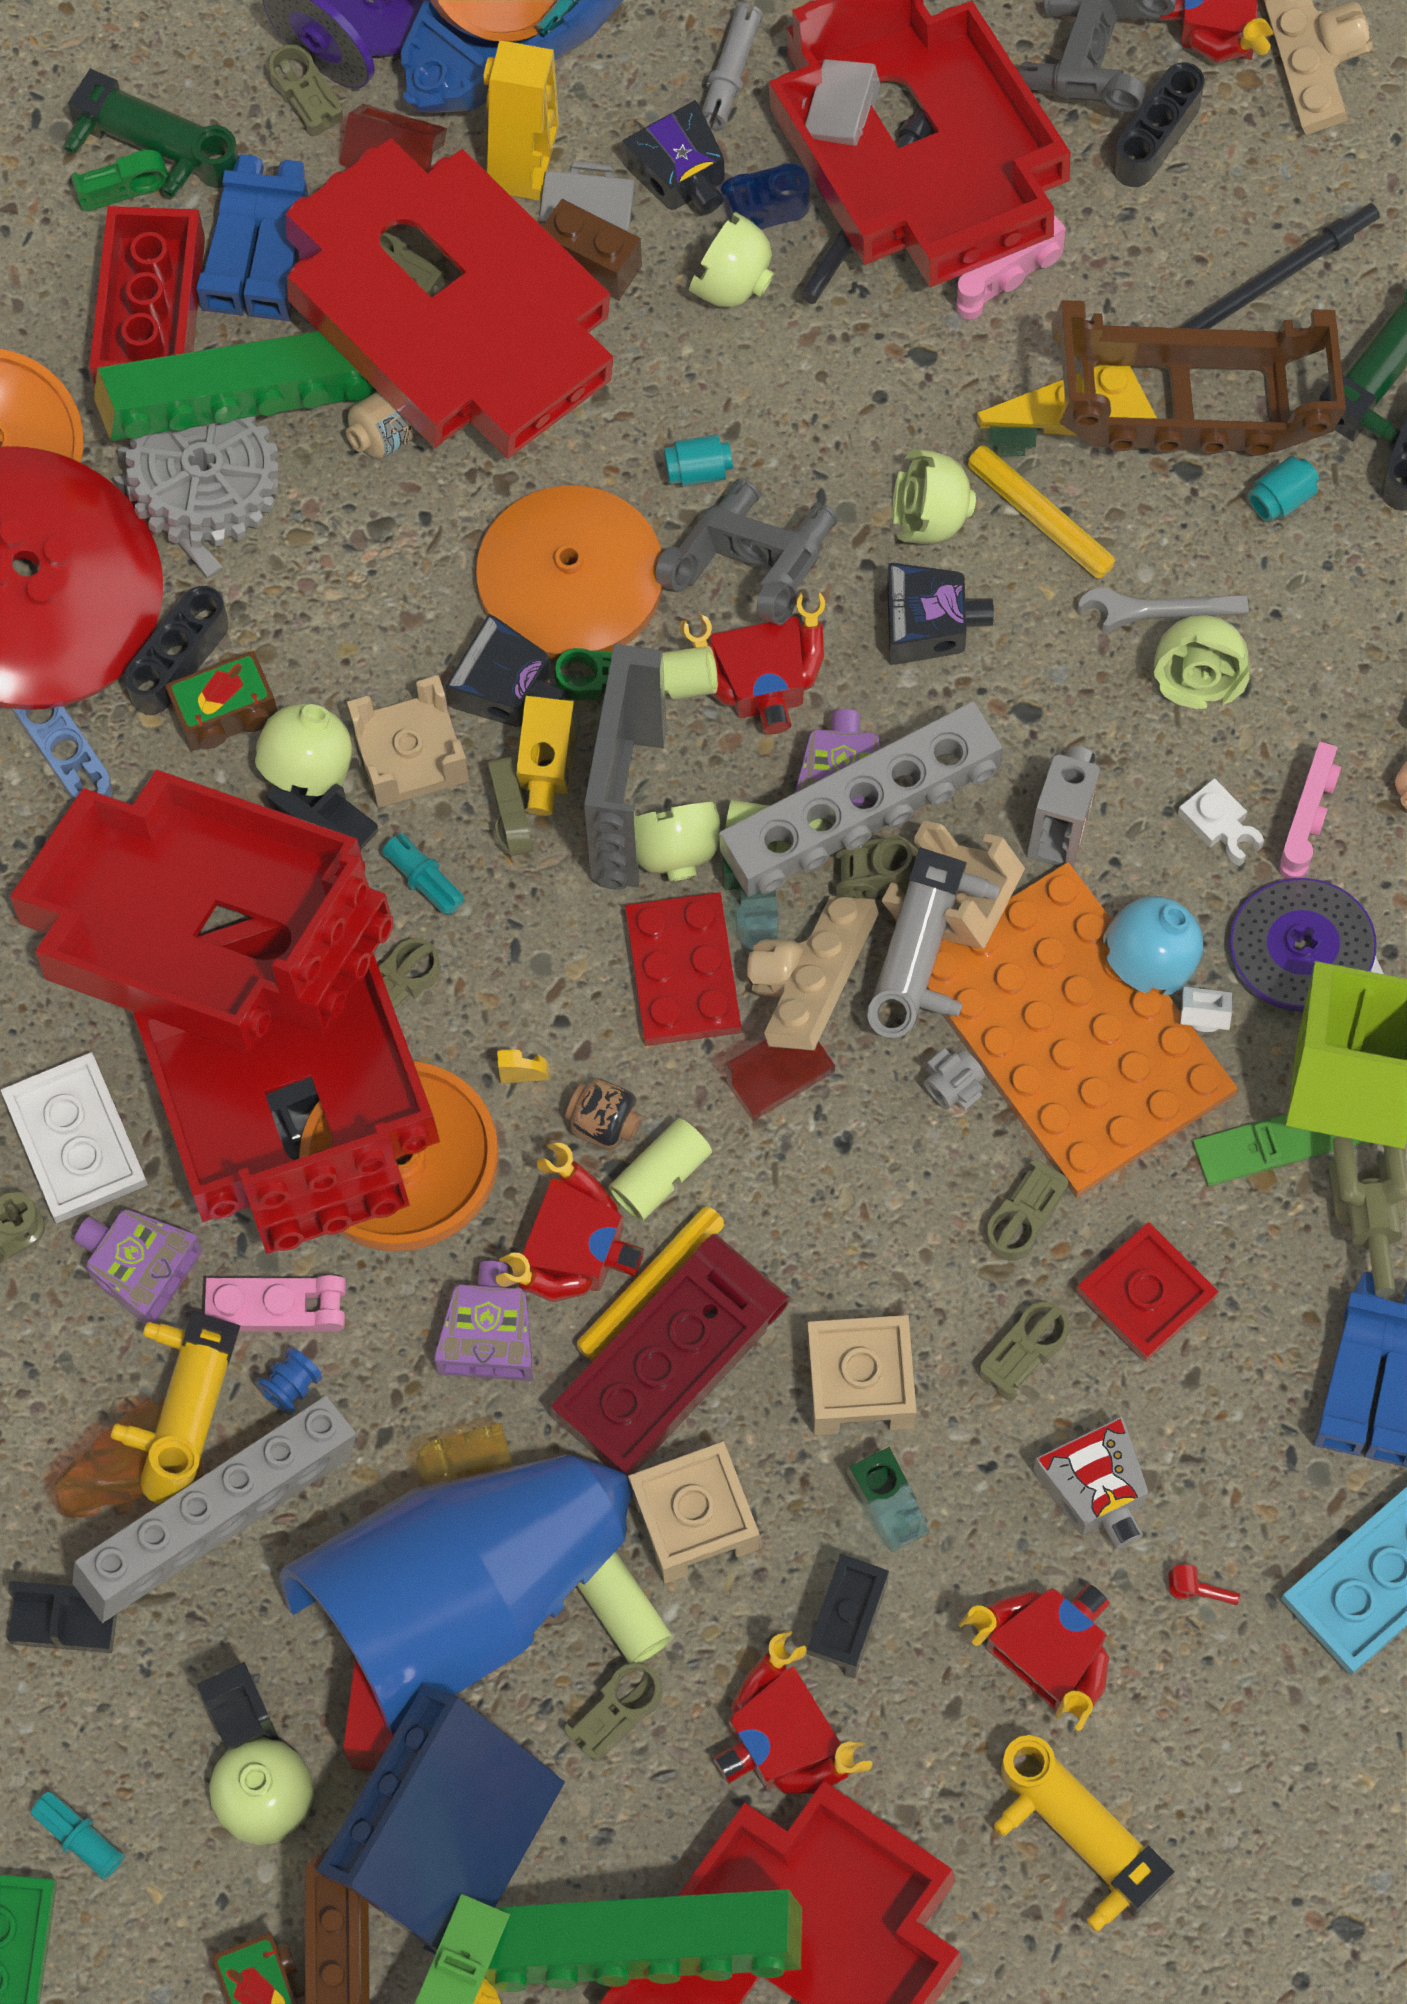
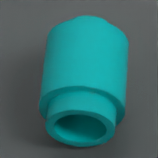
[663,434,733,487]
[1248,456,1319,522]

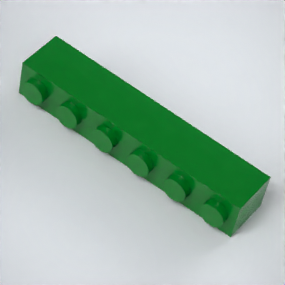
[94,331,376,441]
[485,1889,802,1992]

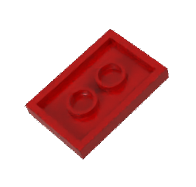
[625,892,742,1046]

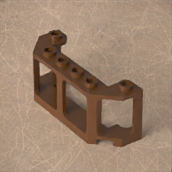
[1051,300,1346,456]
[305,1843,370,2004]

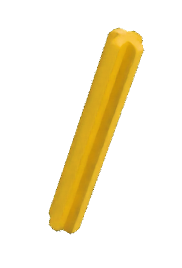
[968,445,1115,579]
[577,1206,724,1362]

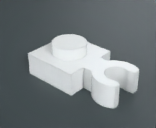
[1178,778,1264,866]

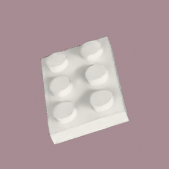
[1,1052,148,1224]

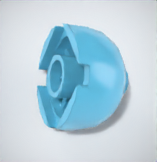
[1103,896,1203,995]

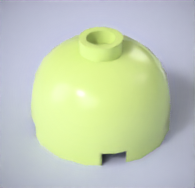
[689,212,775,308]
[892,448,976,544]
[1154,615,1250,709]
[255,704,353,796]
[636,802,721,882]
[209,1737,314,1845]

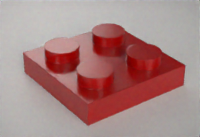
[1076,1222,1219,1362]

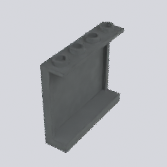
[584,644,667,890]

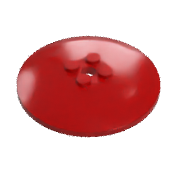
[0,446,163,710]

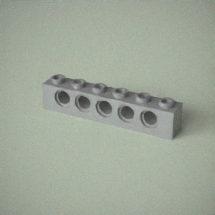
[720,701,1003,897]
[72,1396,356,1623]

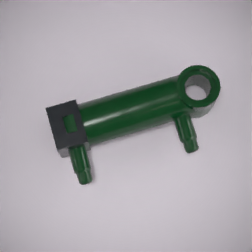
[64,68,239,197]
[1319,289,1407,443]

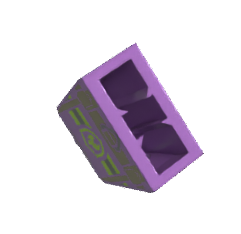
[795,709,880,809]
[74,1210,203,1325]
[435,1261,533,1381]

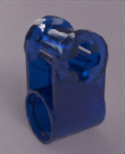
[720,163,811,230]

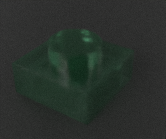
[988,426,1037,457]

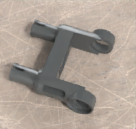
[1019,0,1177,113]
[656,478,838,625]

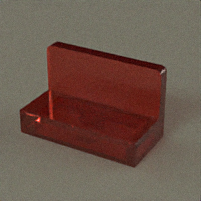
[340,104,447,173]
[726,1039,835,1121]

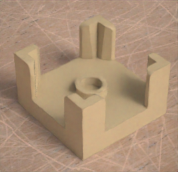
[347,675,469,808]
[882,820,1025,949]
[807,1315,917,1435]
[628,1441,760,1584]

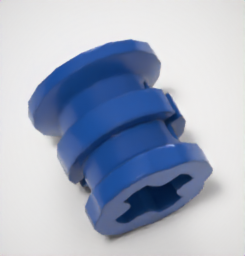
[255,1347,322,1415]

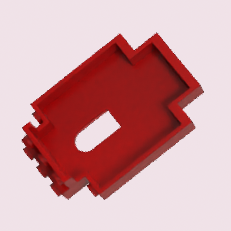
[768,0,1071,288]
[286,138,614,459]
[10,769,394,1054]
[133,918,440,1255]
[599,1781,963,2004]

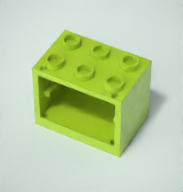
[1286,961,1407,1149]

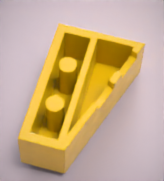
[484,40,559,201]

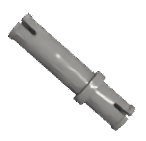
[702,3,763,130]

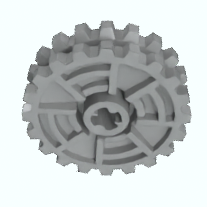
[126,416,279,548]

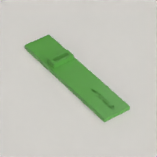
[1192,1114,1367,1187]
[415,1894,510,2004]

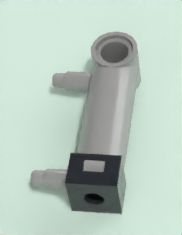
[867,847,1000,1038]

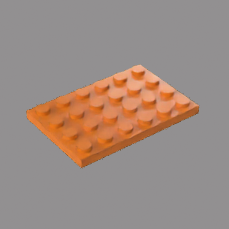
[927,862,1238,1198]

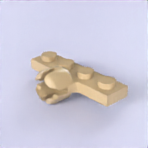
[1264,0,1373,135]
[747,896,879,1050]

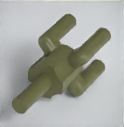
[1328,1136,1407,1297]

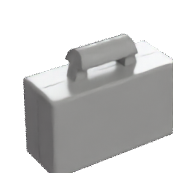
[802,59,881,146]
[539,161,635,231]

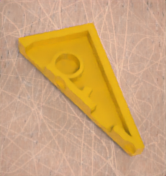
[977,365,1157,435]

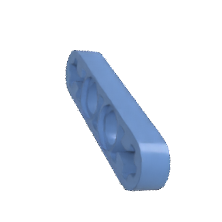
[10,706,113,802]

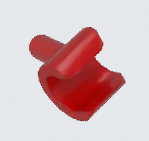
[1168,1565,1240,1606]

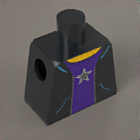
[622,100,725,215]

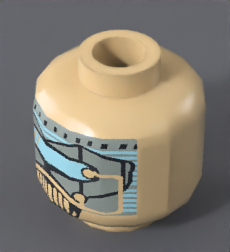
[346,391,415,459]

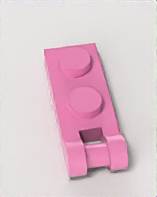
[956,215,1066,320]
[1279,741,1342,879]
[205,1275,346,1332]

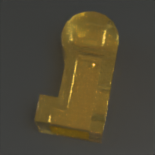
[416,1423,513,1486]

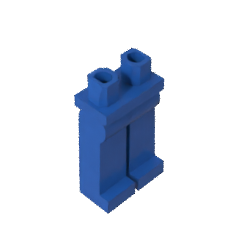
[197,154,309,322]
[1313,1271,1407,1467]

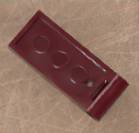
[550,1233,791,1480]

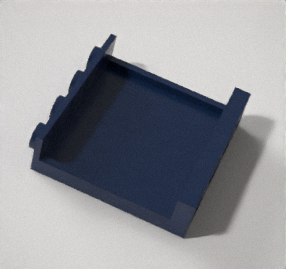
[316,1684,565,1955]

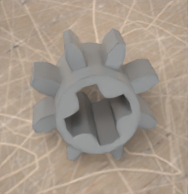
[924,1048,985,1110]

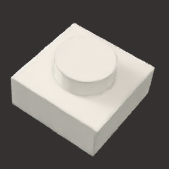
[1180,987,1232,1032]

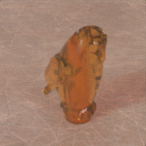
[50,1397,203,1518]

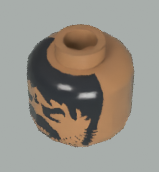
[565,1078,642,1151]

